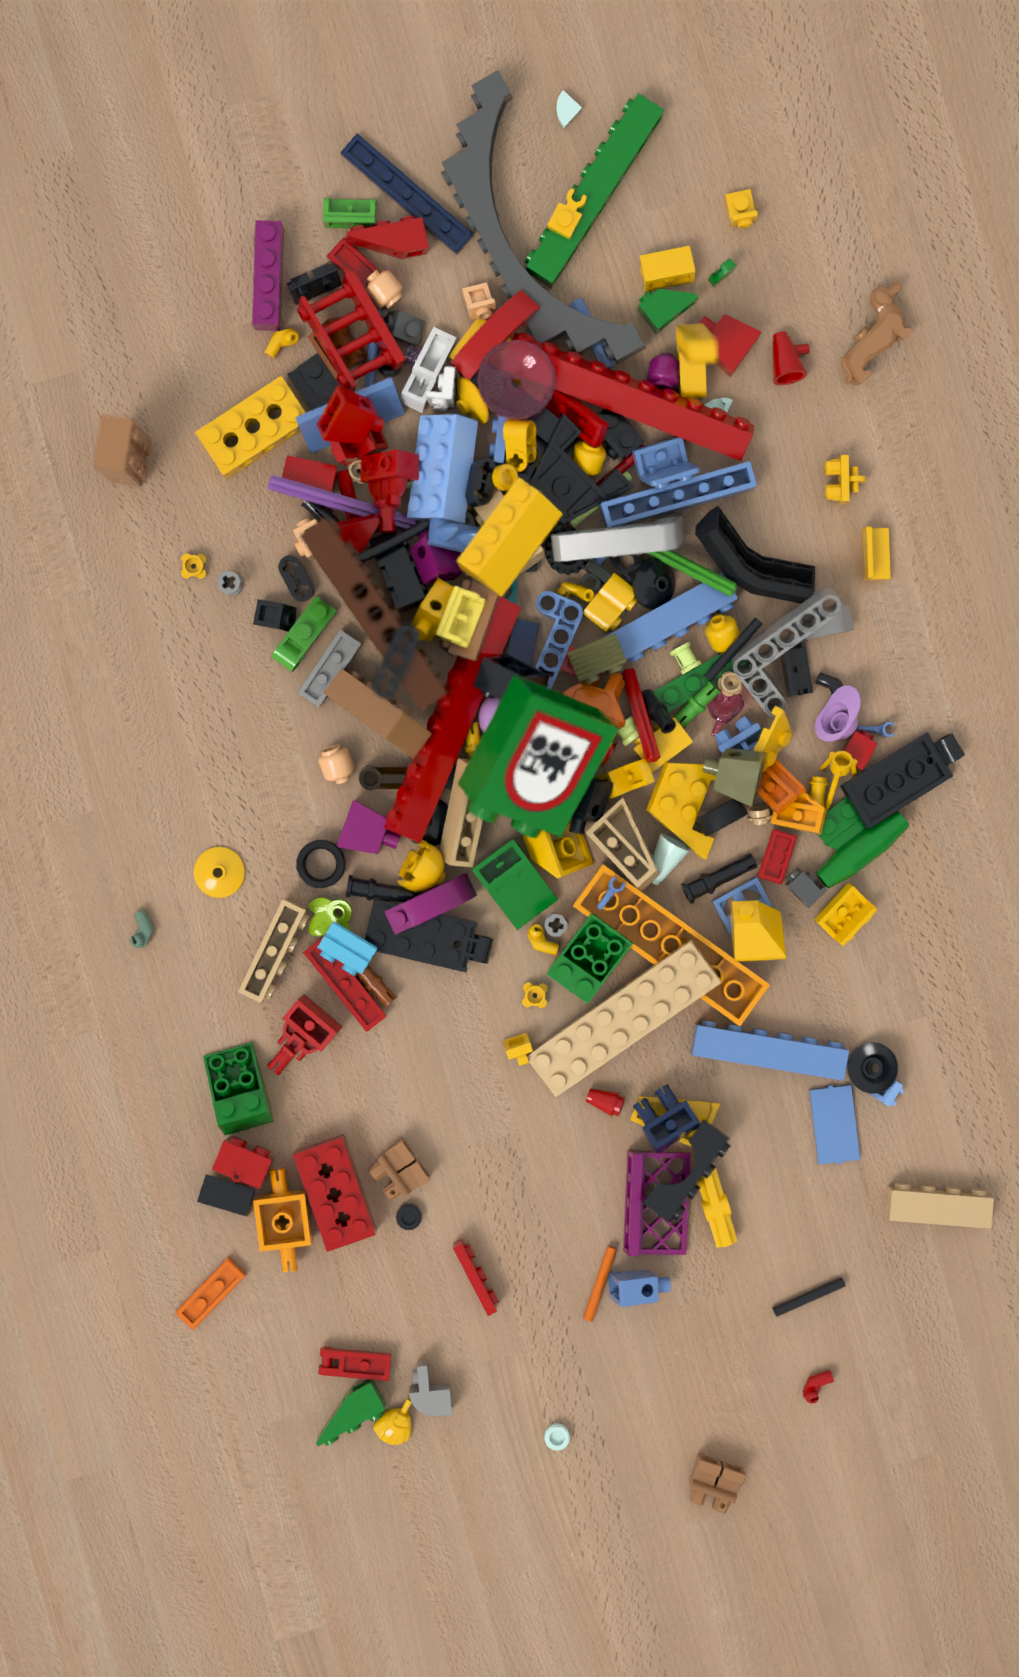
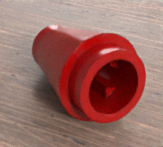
[586,1088,625,1117]

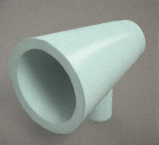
[652,833,690,885]

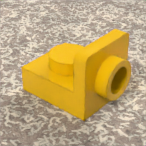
[725,189,758,229]

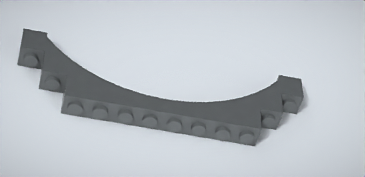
[441,70,646,364]

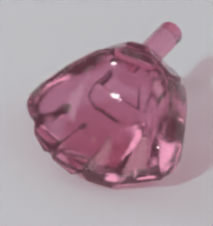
[707,687,745,737]

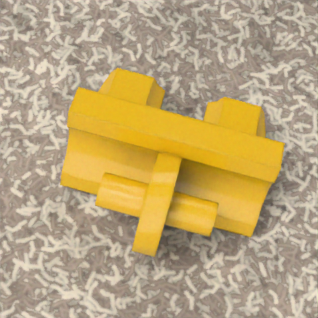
[824,455,866,505]

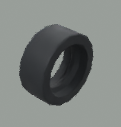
[696,799,748,836]
[296,840,345,888]

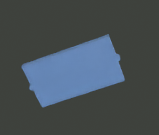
[809,1085,860,1165]

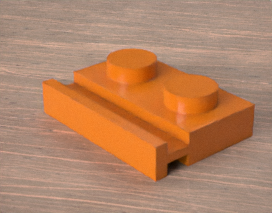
[758,759,806,815]

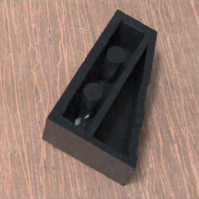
[369,529,429,614]

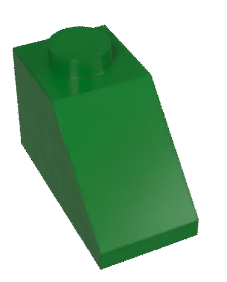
[637,289,699,334]

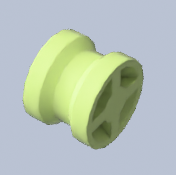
[617,715,639,746]

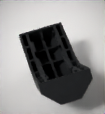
[695,506,815,604]

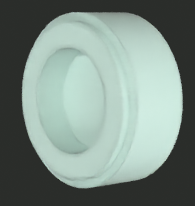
[544,1423,570,1451]

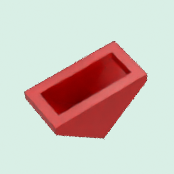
[336,513,380,553]

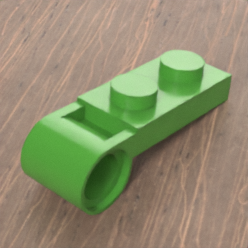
[271,596,337,672]

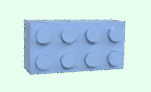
[407,414,478,524]

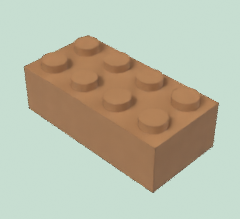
[93,414,151,487]

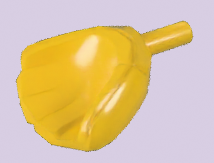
[373,1398,412,1445]

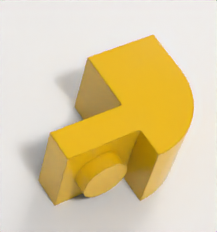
[594,758,655,799]

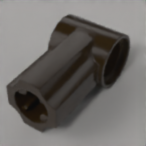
[358,765,408,791]

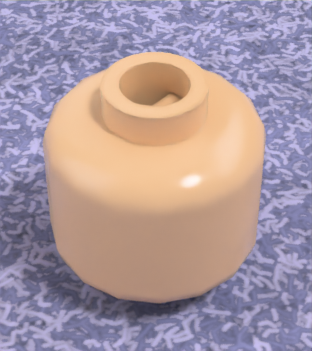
[365,270,403,309]
[318,744,356,784]

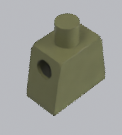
[703,748,767,807]

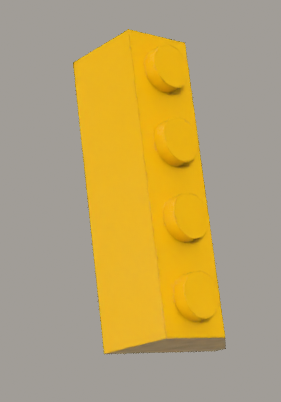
[457,477,563,598]

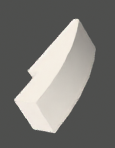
[400,327,457,413]

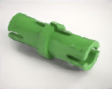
[674,681,721,728]

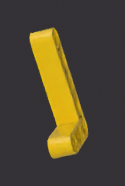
[676,323,717,399]

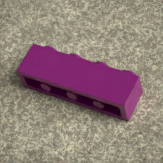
[252,220,284,331]

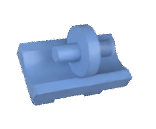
[715,716,761,756]

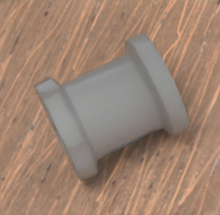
[217,571,243,596]
[544,913,567,937]

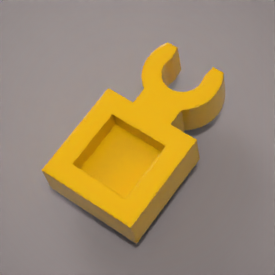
[547,189,586,240]

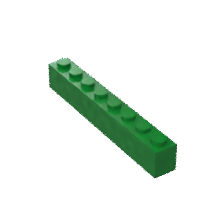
[525,93,664,289]

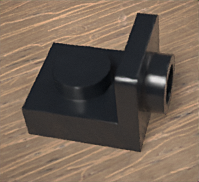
[253,599,296,632]

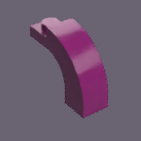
[384,873,477,935]

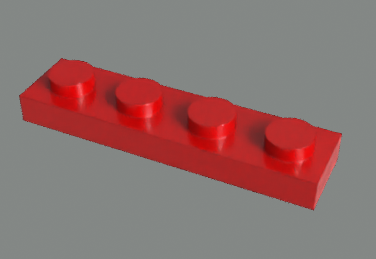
[303,936,387,1032]

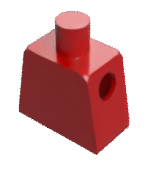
[699,314,761,377]
[317,386,384,444]

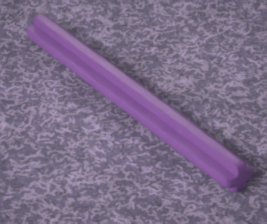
[268,475,417,530]

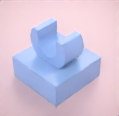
[869,1081,904,1107]

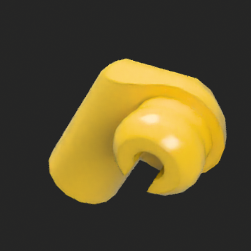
[264,328,299,359]
[557,581,594,602]
[527,924,559,956]

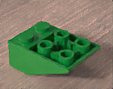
[472,839,558,930]
[546,913,633,1004]
[203,1042,274,1136]

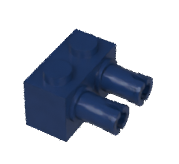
[633,1084,700,1154]

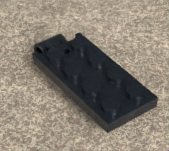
[840,732,965,830]
[365,899,494,973]

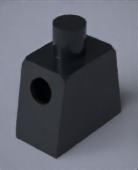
[569,777,613,834]

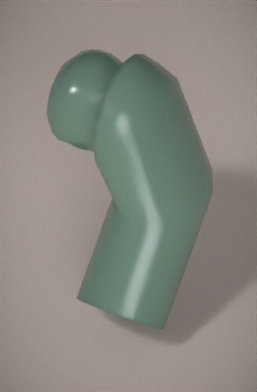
[130,910,154,948]

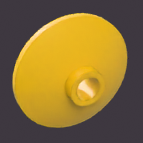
[456,377,489,425]
[194,847,245,898]

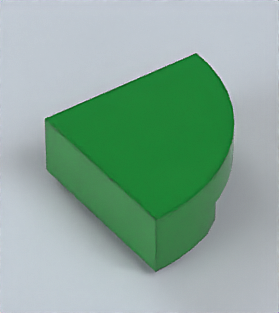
[708,258,736,287]

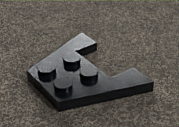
[528,413,634,524]

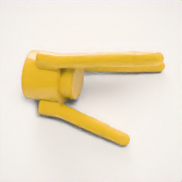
[819,751,858,810]

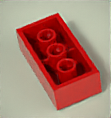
[293,1134,377,1252]

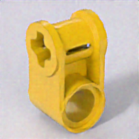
[503,419,538,472]

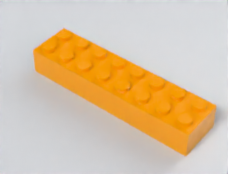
[572,864,770,1026]

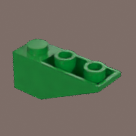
[316,1379,386,1446]

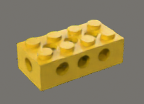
[195,376,306,480]

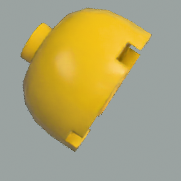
[397,840,446,893]

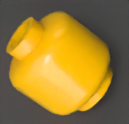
[571,440,606,477]
[705,615,741,653]

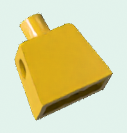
[410,578,454,641]

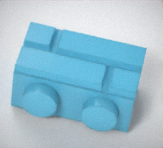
[317,921,378,976]

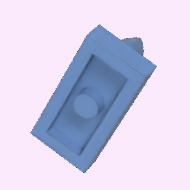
[428,518,480,552]

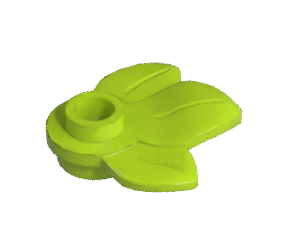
[308,897,353,937]

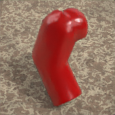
[803,1370,834,1404]

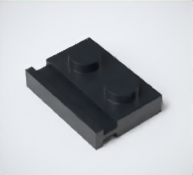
[287,353,340,410]

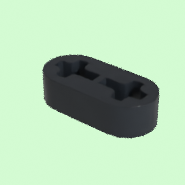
[466,457,496,507]
[278,555,314,602]

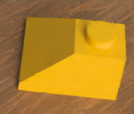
[523,819,594,878]
[730,900,786,962]

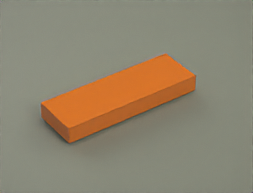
[175,1257,247,1330]

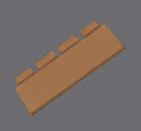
[441,573,499,662]

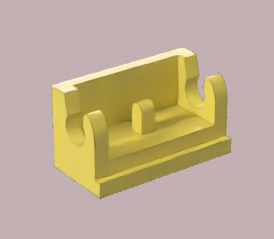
[436,586,487,649]

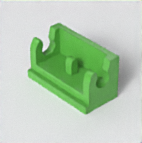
[323,197,376,229]

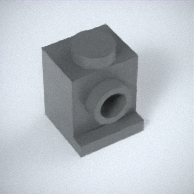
[785,867,828,908]

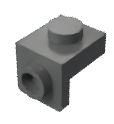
[383,310,426,346]

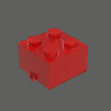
[211,1136,274,1189]

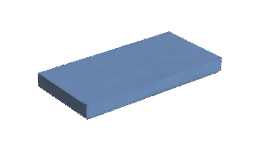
[295,377,405,454]

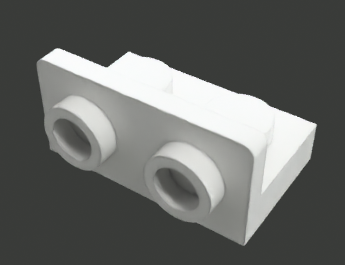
[426,367,458,411]

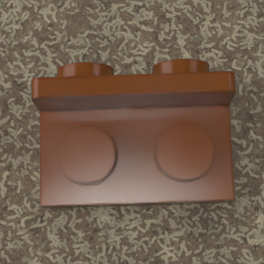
[307,317,367,379]

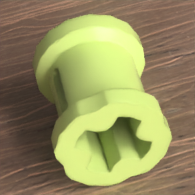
[670,642,702,675]

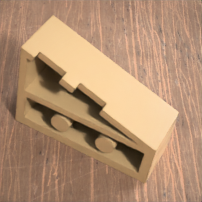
[586,798,660,892]

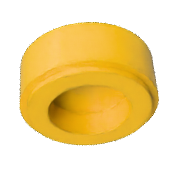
[492,464,518,491]

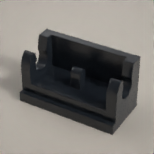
[781,642,813,697]
[197,1175,255,1217]

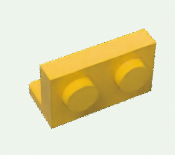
[814,883,877,946]

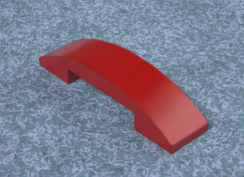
[450,290,540,380]

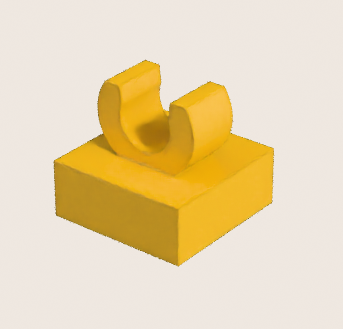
[503,1032,533,1066]

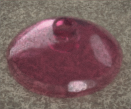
[477,340,556,420]

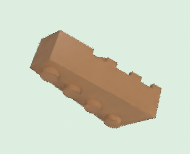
[324,668,432,759]

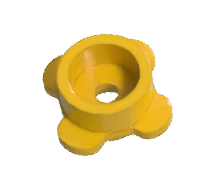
[181,553,207,579]
[522,982,548,1008]

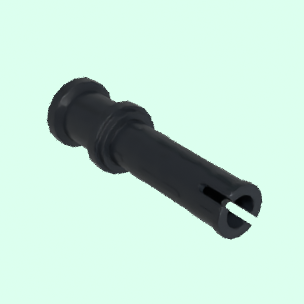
[681,853,758,904]
[346,875,424,902]

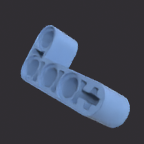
[535,591,583,689]

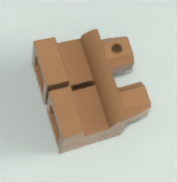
[369,1137,431,1201]
[689,1453,746,1514]

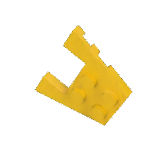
[646,762,716,860]

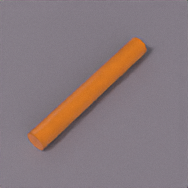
[583,1246,617,1322]

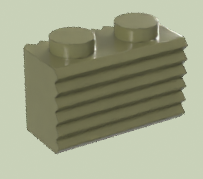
[567,633,627,685]

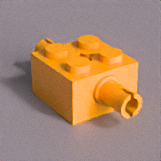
[253,1167,313,1272]

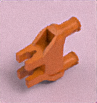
[562,673,626,749]

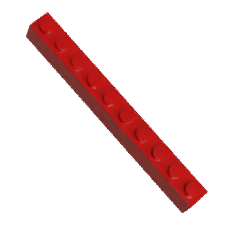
[501,333,754,461]
[384,596,522,843]

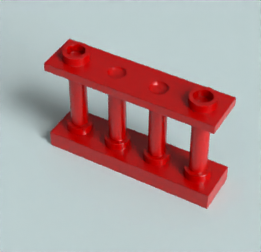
[297,270,406,392]

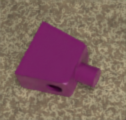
[410,530,464,585]
[337,800,401,854]

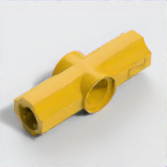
[698,1168,737,1248]

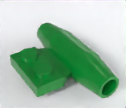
[816,798,909,889]

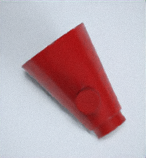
[772,331,810,385]

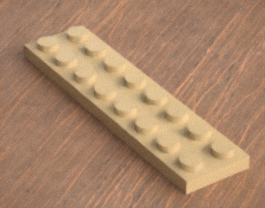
[526,940,722,1097]

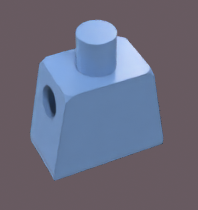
[608,1270,671,1307]

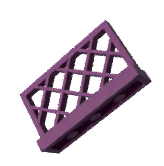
[623,1150,691,1256]

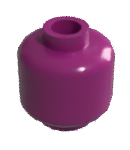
[647,353,680,390]

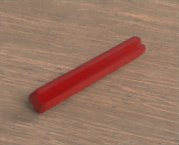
[621,668,661,762]

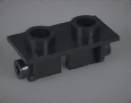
[286,263,342,305]

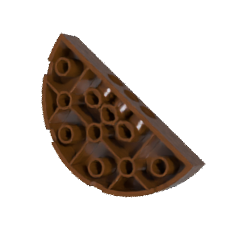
[299,517,447,711]

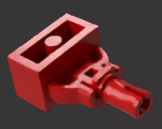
[361,449,419,533]
[267,994,343,1075]

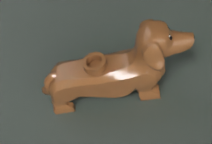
[841,281,914,386]

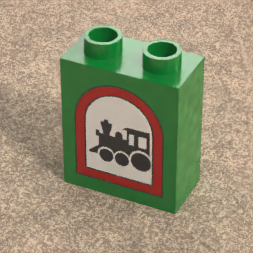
[457,674,619,838]

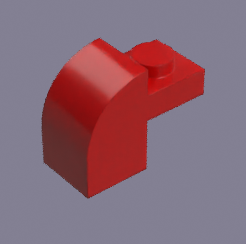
[329,431,389,466]

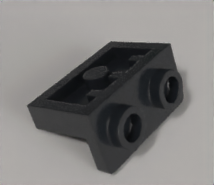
[598,409,645,462]

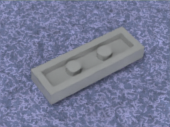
[298,630,362,708]

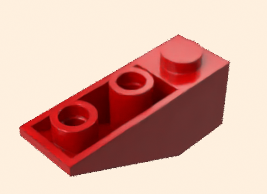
[345,216,429,259]

